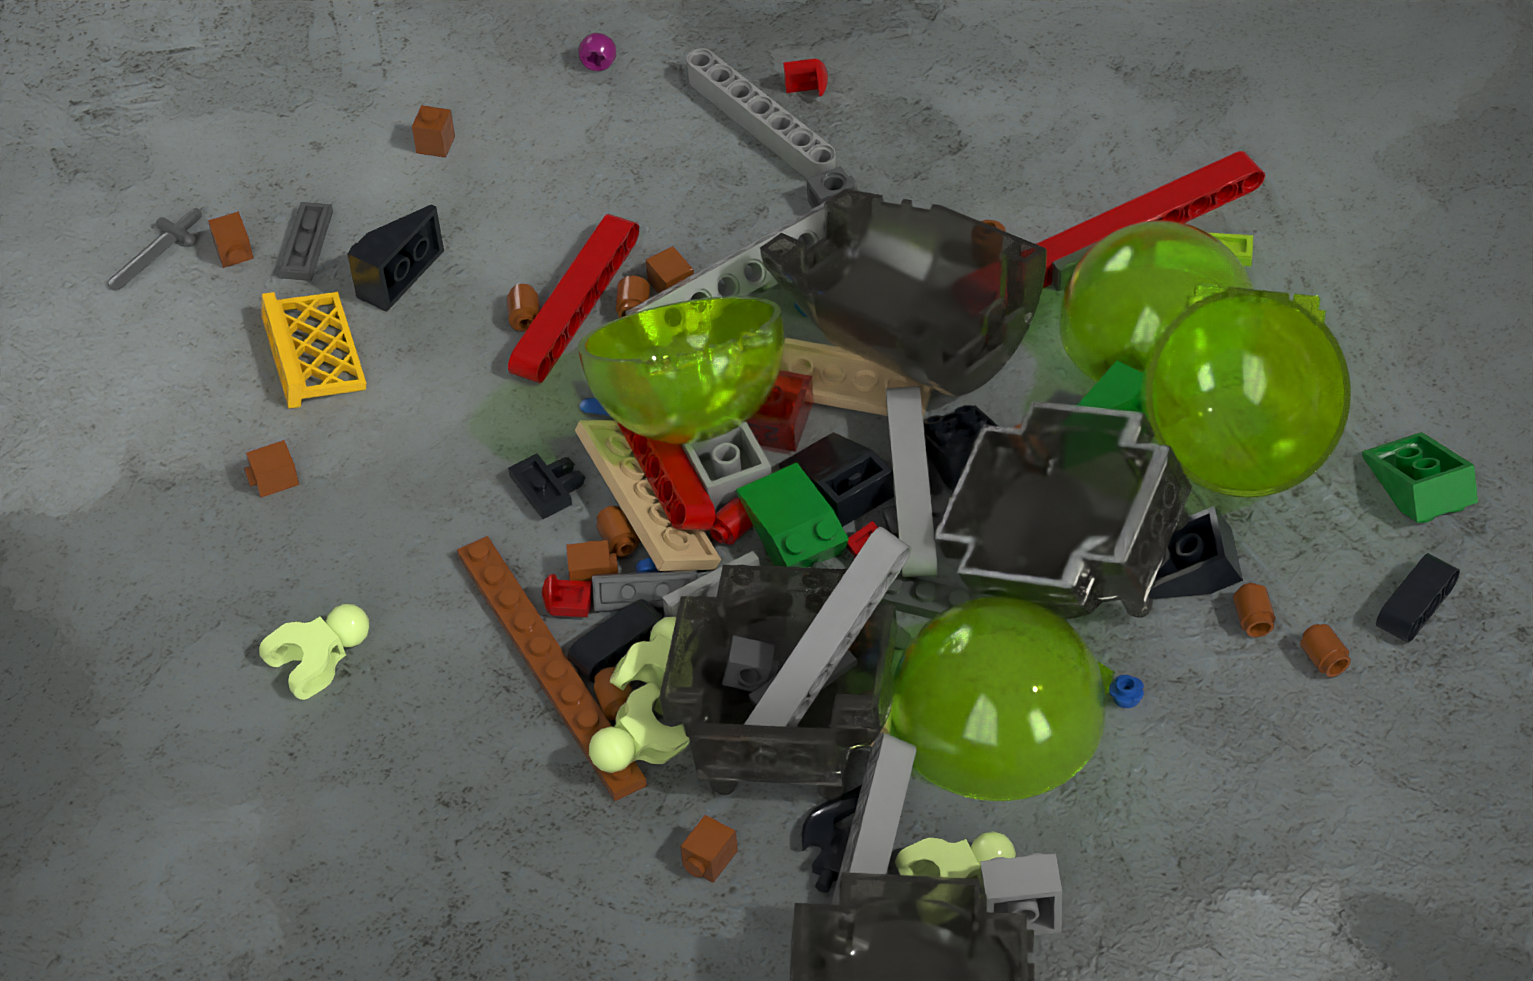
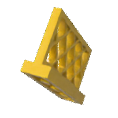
[261,292,367,409]

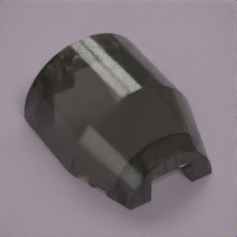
[760,189,1047,396]

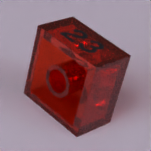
[729,364,814,452]

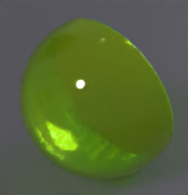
[1059,220,1267,400]
[1141,283,1351,498]
[578,296,785,444]
[890,596,1115,801]

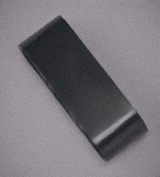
[1376,553,1460,643]
[567,599,664,683]

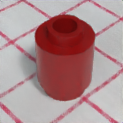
[709,498,753,545]

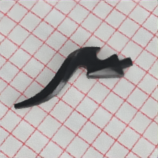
[802,785,862,893]

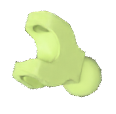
[259,604,369,700]
[610,616,695,719]
[589,682,696,773]
[895,831,1016,923]

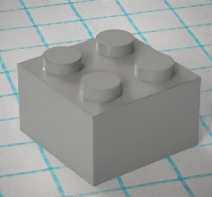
[682,419,772,513]
[980,853,1062,940]

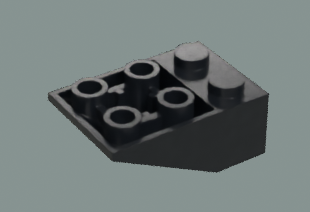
[923,405,1019,495]
[779,432,894,527]

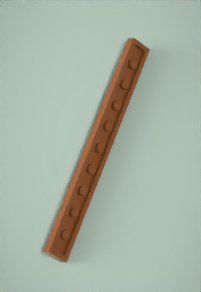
[457,536,647,801]

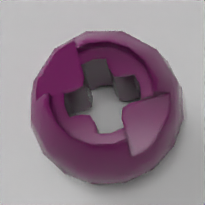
[578,33,617,71]

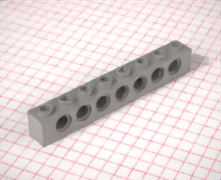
[625,194,866,349]

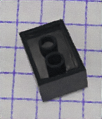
[347,204,444,312]
[1121,505,1243,601]

